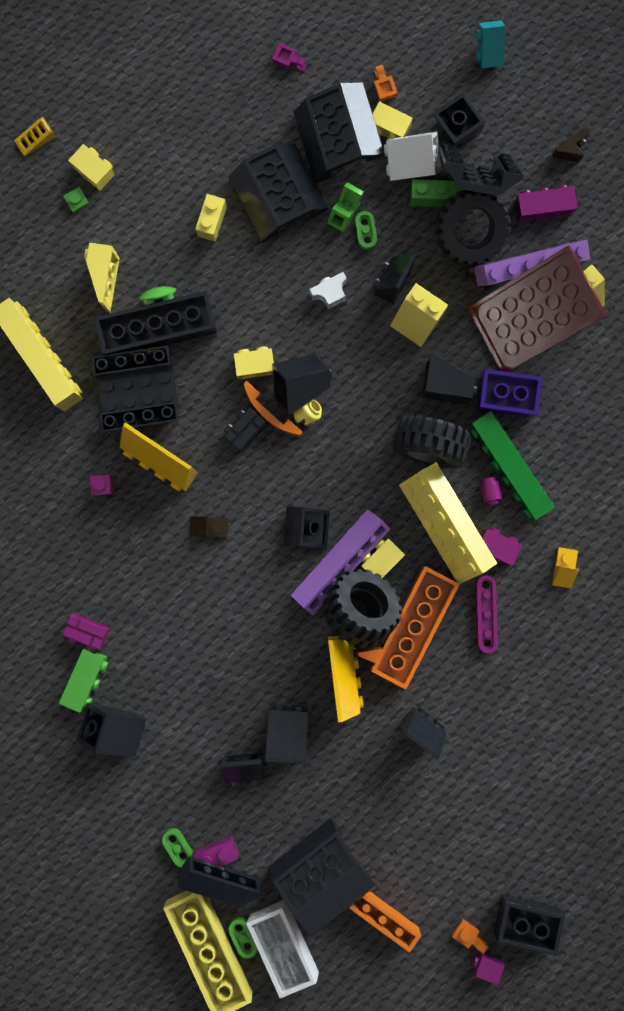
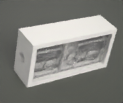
[246,900,319,998]

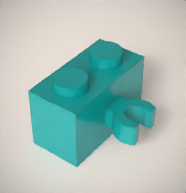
[475,21,506,68]

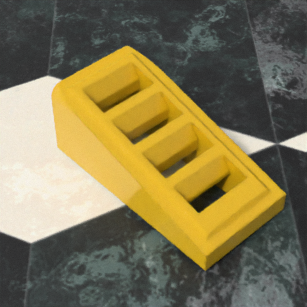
[14,117,56,157]

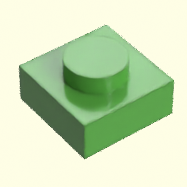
[64,187,90,213]

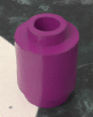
[480,477,502,506]

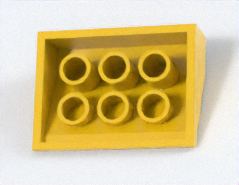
[120,423,198,492]
[328,636,364,722]

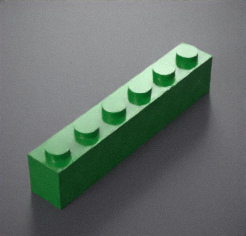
[469,411,555,521]

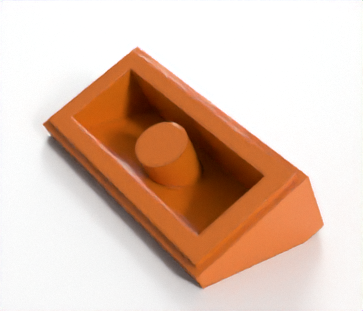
[357,644,382,663]

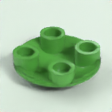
[139,286,176,305]

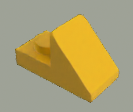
[552,547,579,588]

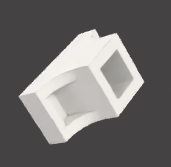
[310,272,347,309]

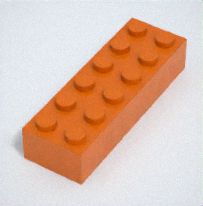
[370,566,460,689]

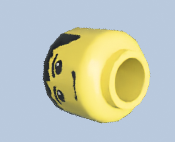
[293,400,322,427]

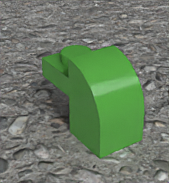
[327,182,364,232]

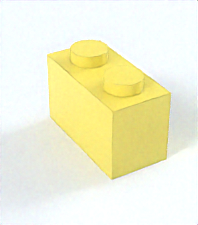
[373,102,413,140]
[68,144,115,191]
[195,194,227,242]
[234,347,274,379]
[361,538,405,578]

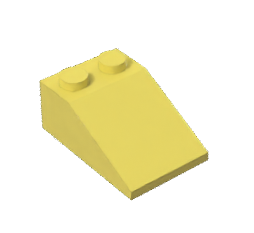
[85,243,120,312]

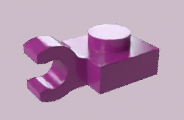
[272,43,307,72]

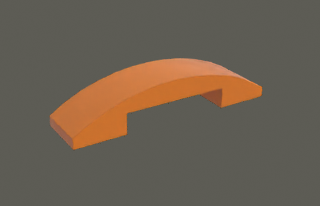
[244,381,303,437]

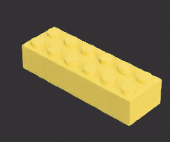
[0,298,83,412]
[399,462,497,584]
[163,891,253,1011]

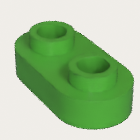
[355,211,377,250]
[162,828,193,867]
[229,917,257,958]

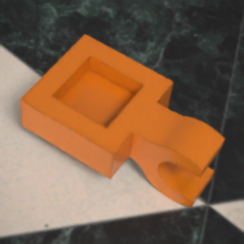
[373,65,397,102]
[452,918,488,953]

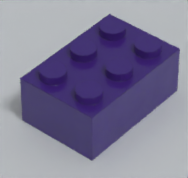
[476,369,543,419]

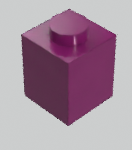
[90,475,115,497]
[471,951,505,985]

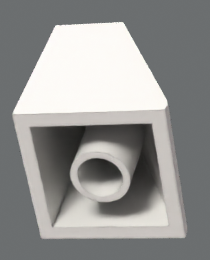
[384,131,441,181]

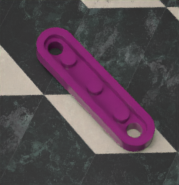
[476,575,498,653]

